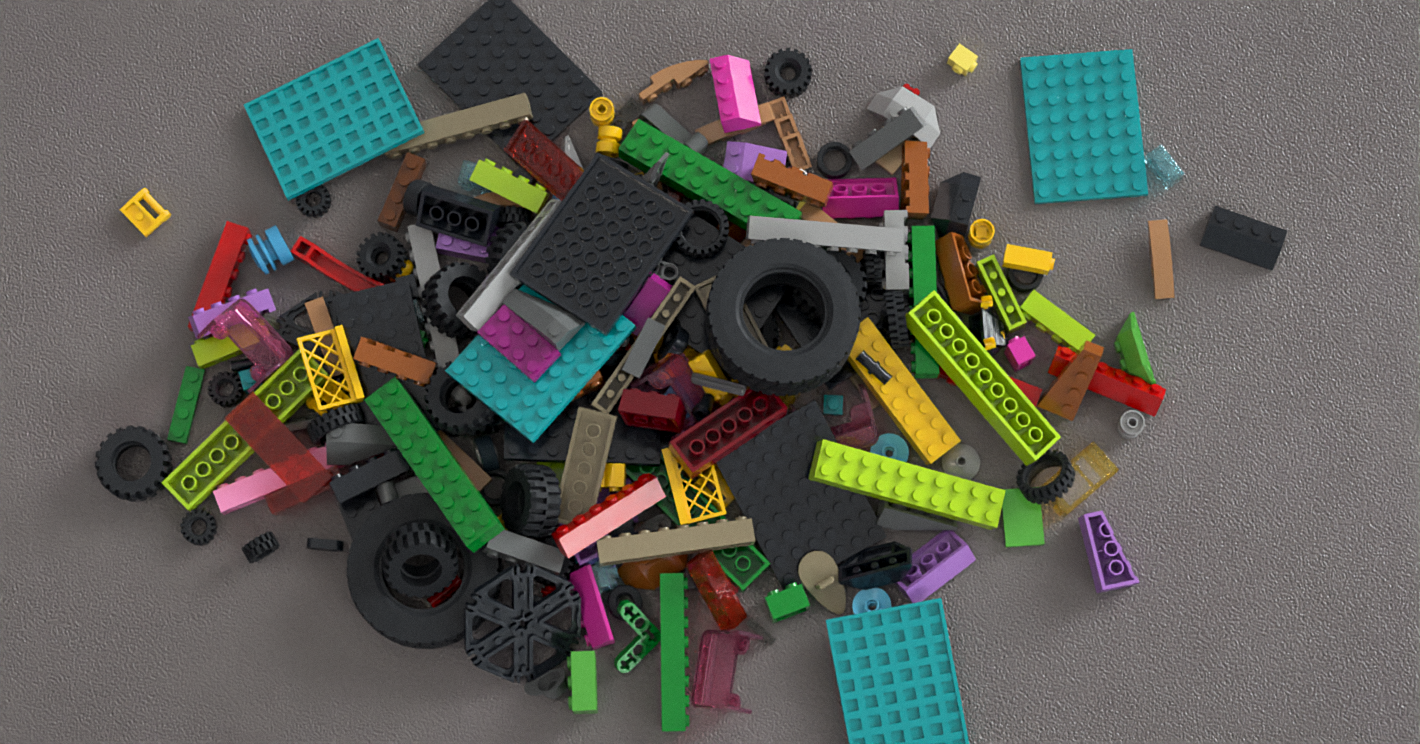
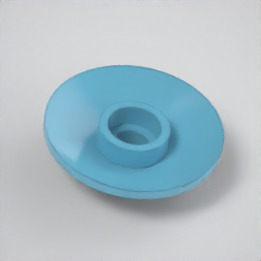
[870,433,909,462]
[852,587,891,614]

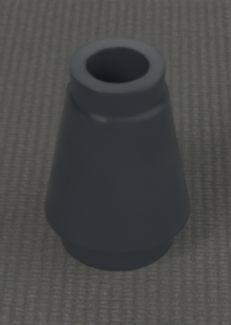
[692,393,714,421]

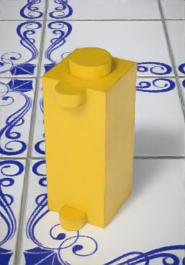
[1002,244,1055,275]
[688,349,729,402]

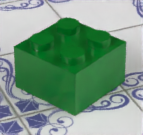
[764,582,810,624]

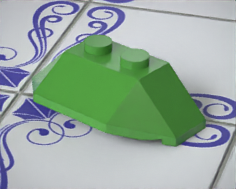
[1114,312,1156,385]

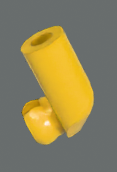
[389,260,414,282]

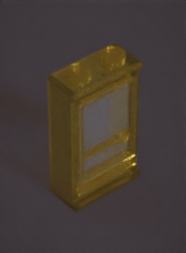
[1041,441,1119,517]

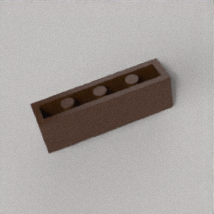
[377,152,427,233]

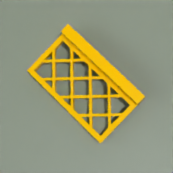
[296,325,364,412]
[662,448,727,525]

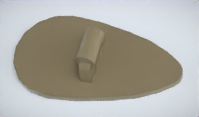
[798,551,846,614]

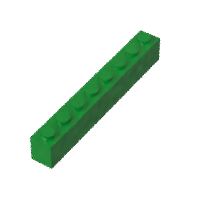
[907,226,939,379]
[660,573,689,731]

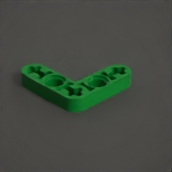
[614,600,661,673]

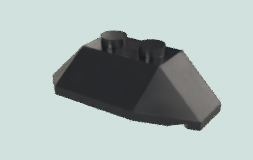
[930,172,981,238]
[838,541,913,590]

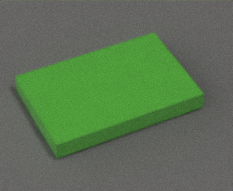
[1002,487,1045,548]

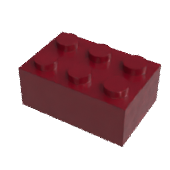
[618,388,687,434]

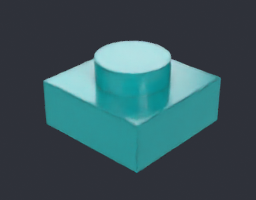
[823,395,843,416]

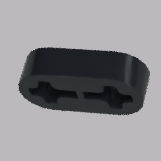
[306,538,344,552]

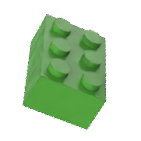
[567,651,598,714]

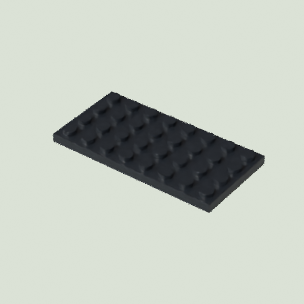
[333,279,443,431]

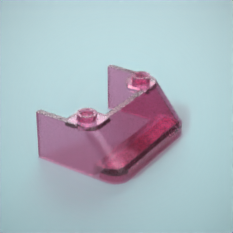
[197,299,293,393]
[630,353,719,440]
[788,383,879,449]
[691,630,763,714]

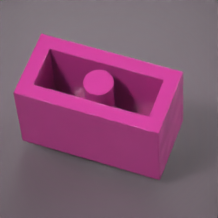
[1004,336,1035,372]

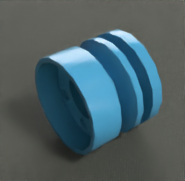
[247,225,294,275]

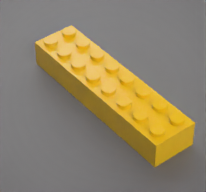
[847,317,961,465]

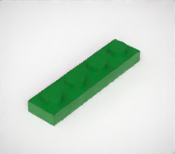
[167,366,206,445]

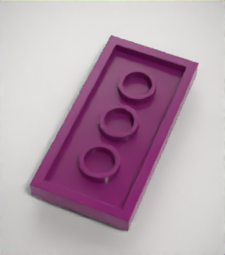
[477,304,561,383]

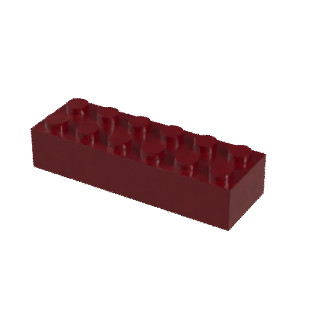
[668,388,788,479]

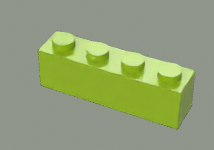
[469,158,550,214]
[975,254,1027,335]
[1020,290,1095,352]
[191,317,271,369]

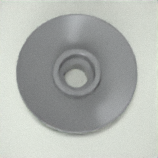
[942,444,980,480]

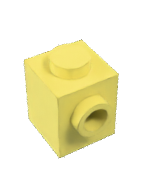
[947,43,978,76]

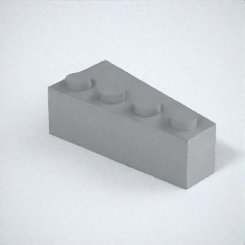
[878,210,909,295]

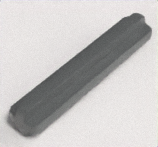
[691,372,746,396]

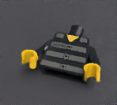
[969,295,1011,356]

